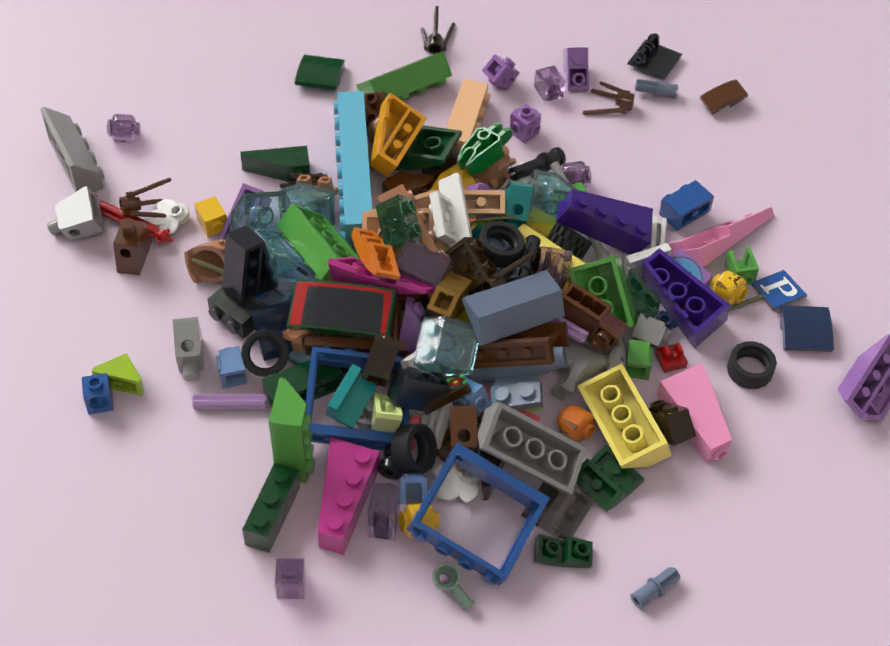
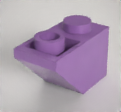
[563,47,589,90]
[399,295,439,354]

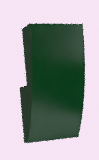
[534,534,593,568]

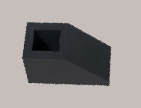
[387,367,451,410]

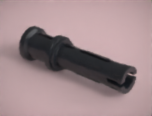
[508,147,566,181]
[507,235,541,283]

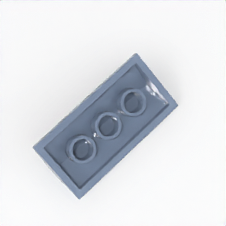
[462,270,565,346]

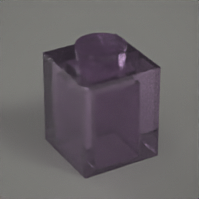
[534,65,565,102]
[275,559,306,599]

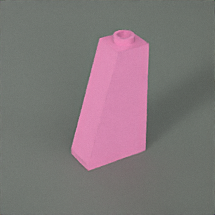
[657,363,732,463]

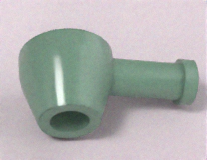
[432,562,475,611]

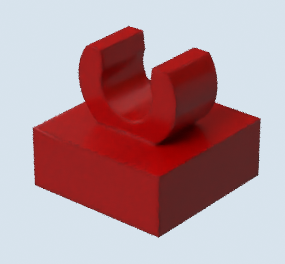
[655,343,688,373]

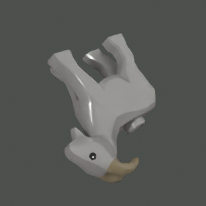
[538,337,626,401]

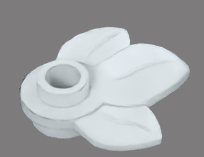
[146,199,190,235]
[432,463,480,504]

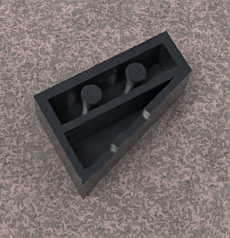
[222,225,277,305]

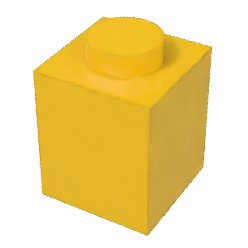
[194,196,227,237]

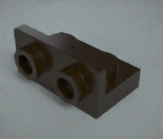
[442,237,497,295]

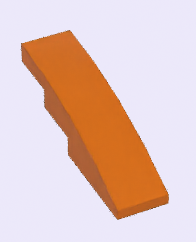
[351,227,400,280]

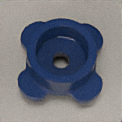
[652,311,678,331]

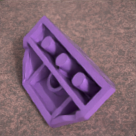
[837,334,890,422]

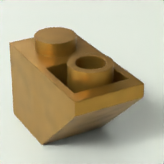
[427,272,473,326]

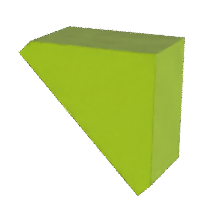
[92,353,144,396]

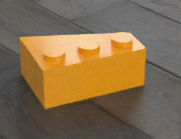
[369,93,427,178]

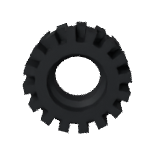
[547,222,592,259]

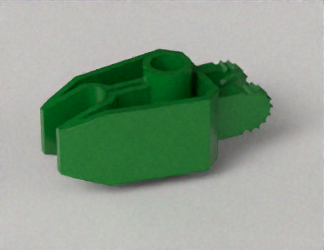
[457,122,513,175]

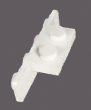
[429,173,472,247]

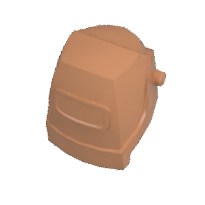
[184,239,226,284]

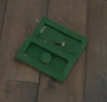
[294,54,345,90]
[576,444,644,512]

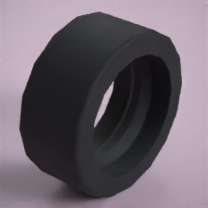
[478,221,525,268]
[241,330,289,377]
[727,341,777,389]
[391,423,437,473]

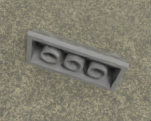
[40,107,105,192]
[477,401,587,496]

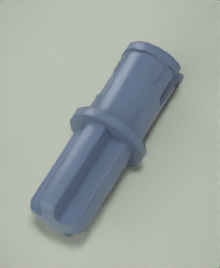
[635,79,678,98]
[631,567,681,609]

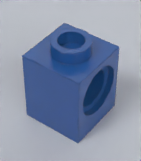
[81,373,114,415]

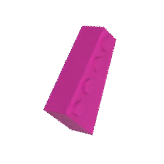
[317,437,380,555]

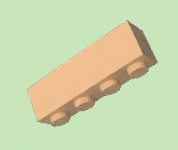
[446,79,491,156]

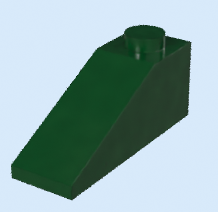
[240,145,310,182]

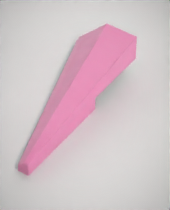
[668,207,774,267]

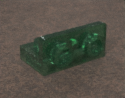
[375,194,423,251]
[627,270,661,319]

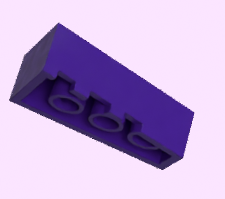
[556,189,653,255]
[642,248,730,349]

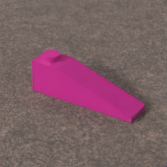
[328,257,436,294]

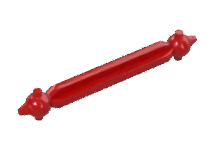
[95,194,174,245]

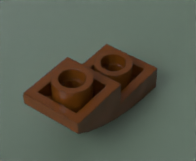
[700,79,748,115]

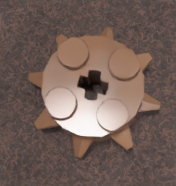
[465,146,516,189]

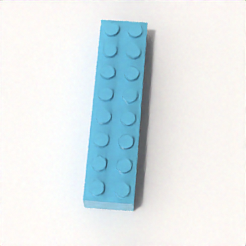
[333,91,372,254]

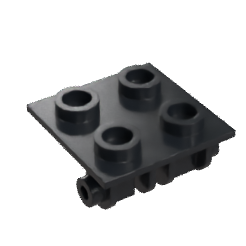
[627,33,682,80]

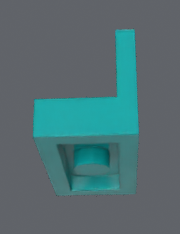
[325,364,376,428]

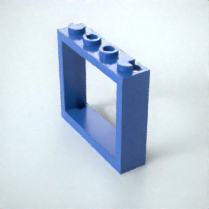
[305,346,409,451]
[406,442,549,586]

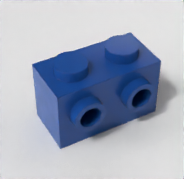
[659,180,714,231]

